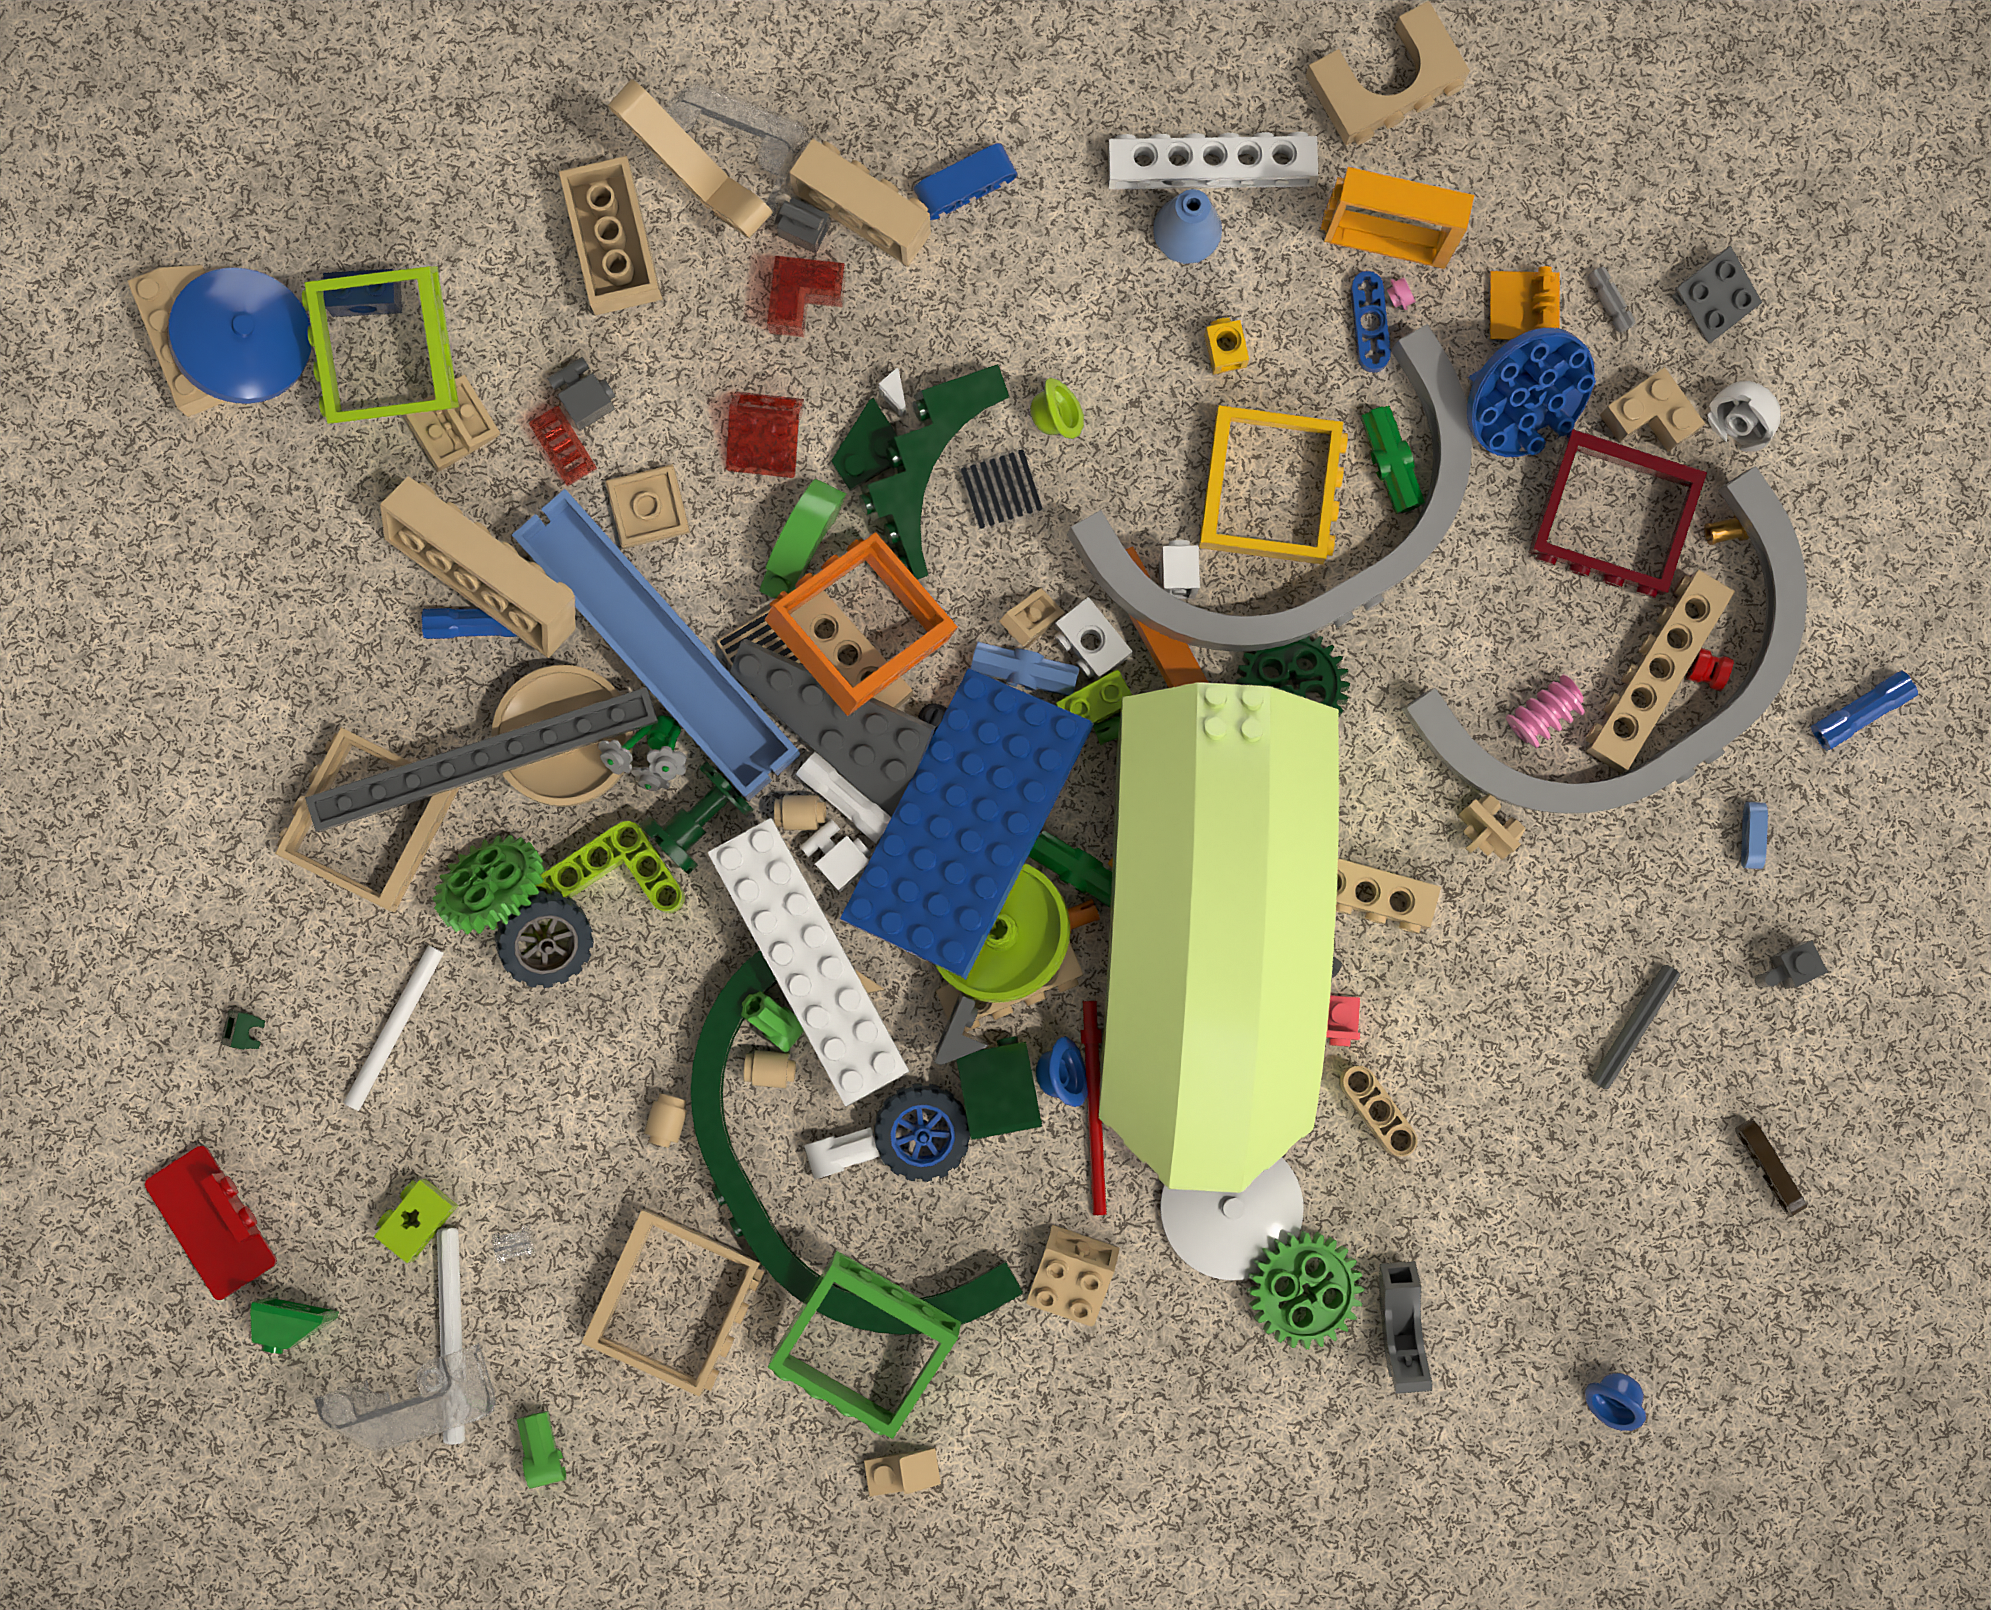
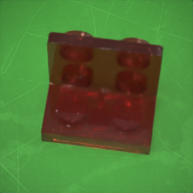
[726,391,804,478]

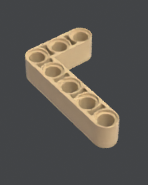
[607,79,773,239]

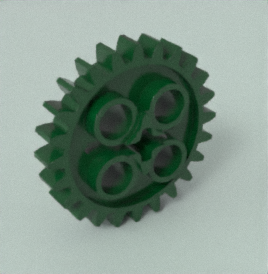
[1235,636,1350,717]

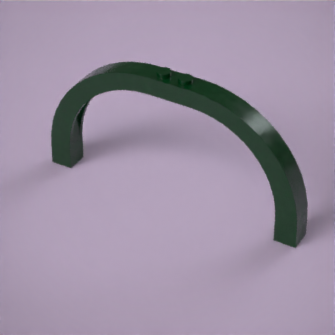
[691,950,1024,1335]

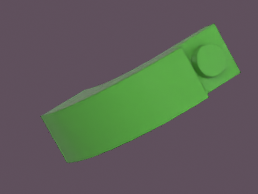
[759,478,846,599]

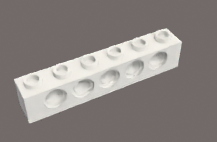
[1108,132,1318,189]

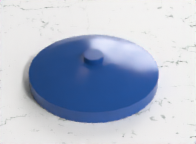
[167,268,312,404]

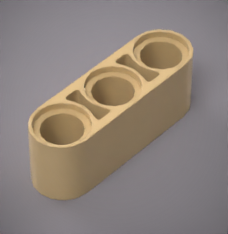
[1339,1066,1418,1157]

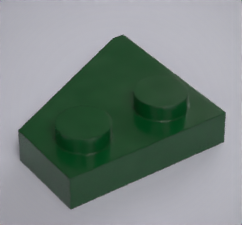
[831,398,897,492]

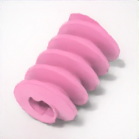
[1506,674,1585,748]

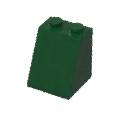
[956,1036,1043,1140]

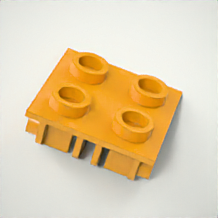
[1490,266,1560,340]

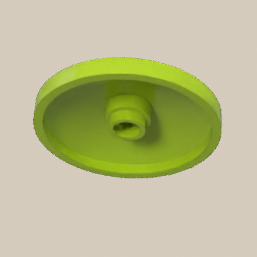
[935,863,1070,1003]

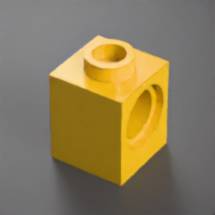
[1204,318,1249,375]

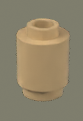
[774,795,826,831]
[744,1050,796,1089]
[644,1093,688,1148]

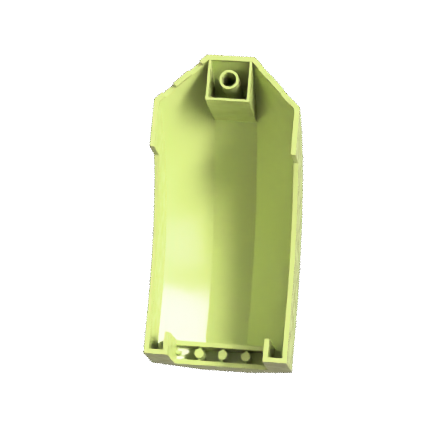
[1099,682,1339,1193]

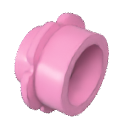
[1387,277,1416,310]

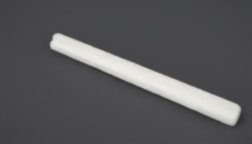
[437,1228,465,1445]

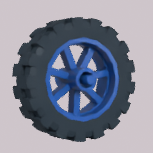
[874,1083,970,1182]

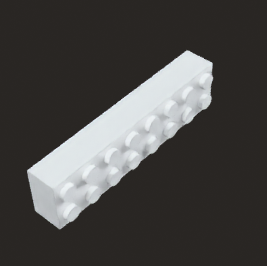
[707,818,910,1107]

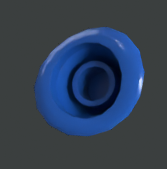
[1036,1036,1088,1107]
[1585,1373,1646,1431]

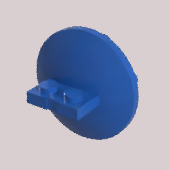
[1467,328,1596,457]

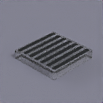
[958,446,1045,534]

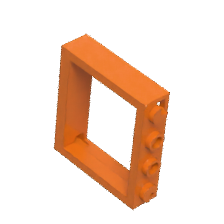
[765,532,958,716]

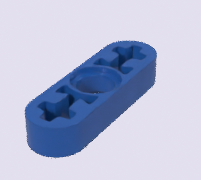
[1350,271,1391,373]

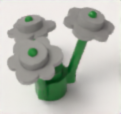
[599,715,686,791]

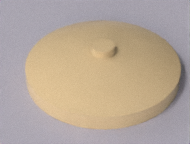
[491,665,634,807]

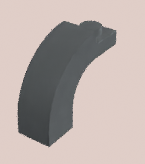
[1379,1261,1432,1394]

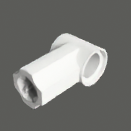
[804,1127,880,1180]

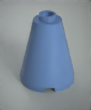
[1153,189,1222,264]

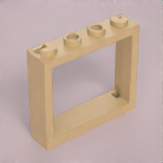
[275,727,460,912]
[581,1208,764,1397]

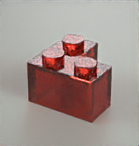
[767,256,846,337]

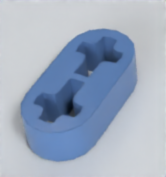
[1741,802,1768,869]

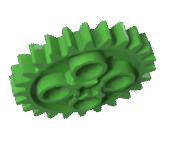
[433,835,545,935]
[1247,1231,1364,1349]

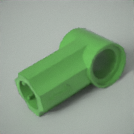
[741,991,804,1053]
[517,1411,566,1489]

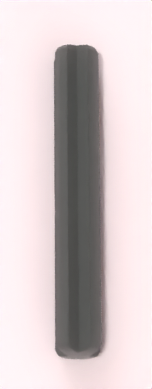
[1592,965,1680,1089]

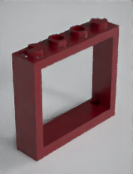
[1529,429,1707,598]

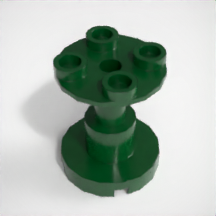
[639,761,754,875]

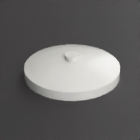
[1160,1157,1304,1280]

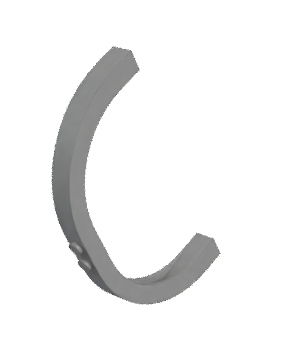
[1067,324,1472,652]
[1401,466,1807,813]

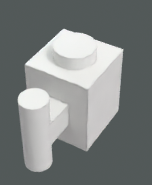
[800,819,872,892]

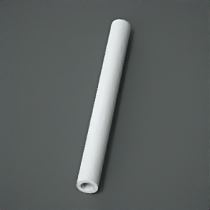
[343,945,444,1111]

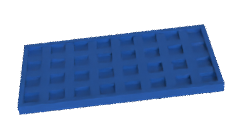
[840,668,1094,979]

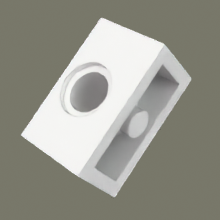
[1159,540,1200,599]
[1054,597,1133,680]

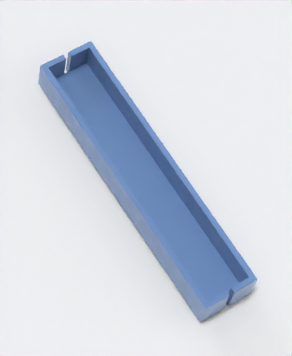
[512,489,801,801]

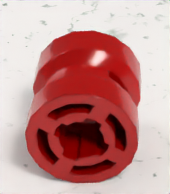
[1686,648,1734,692]

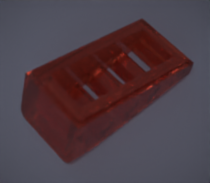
[529,406,597,486]

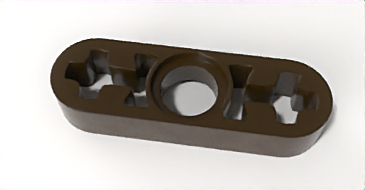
[1735,1119,1807,1217]

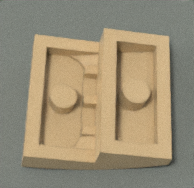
[402,375,500,472]

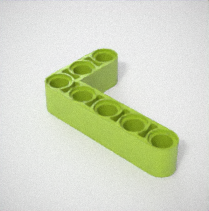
[496,821,685,929]

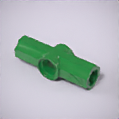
[1361,406,1425,514]
[1028,830,1112,908]

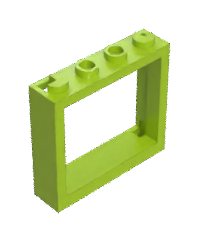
[302,266,459,424]

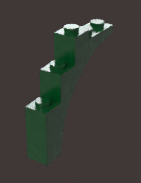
[859,364,1010,580]

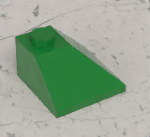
[250,1297,339,1354]

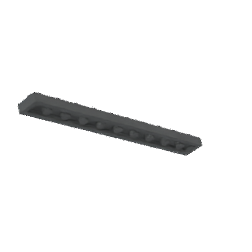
[305,687,659,833]

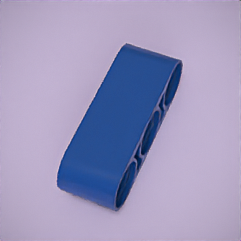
[913,143,1018,220]

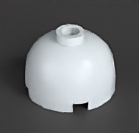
[1707,381,1781,452]

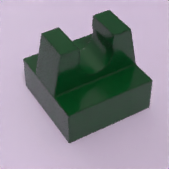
[220,1009,266,1050]

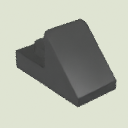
[932,992,988,1065]

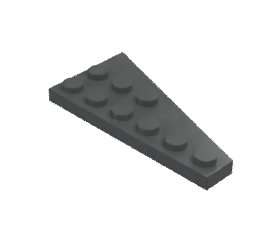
[730,639,936,817]

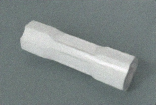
[796,752,892,844]

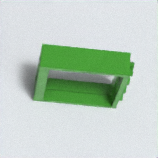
[768,1250,961,1439]

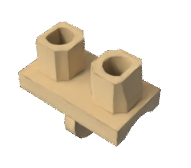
[1457,794,1526,860]

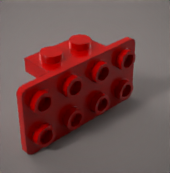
[145,1145,277,1300]

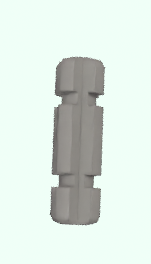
[1588,267,1635,333]

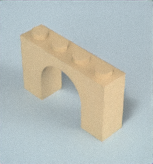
[1305,0,1470,146]

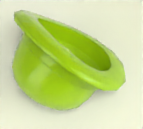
[1030,378,1084,439]

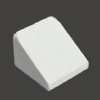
[878,368,906,417]

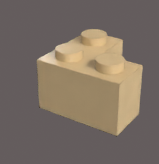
[1600,367,1705,452]

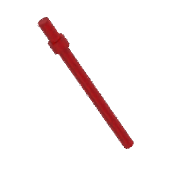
[1080,1001,1107,1215]

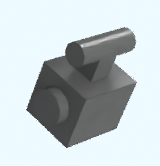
[775,197,831,254]
[547,356,616,431]
[1755,940,1828,989]

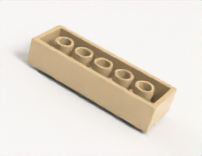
[380,476,575,658]

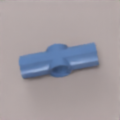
[971,642,1080,697]

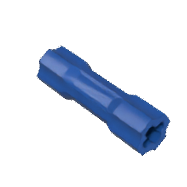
[422,608,518,639]
[1811,670,1918,751]

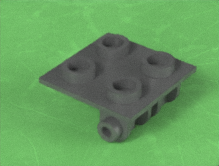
[1672,246,1763,344]

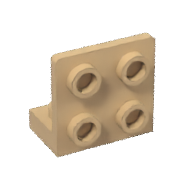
[1026,1225,1120,1327]

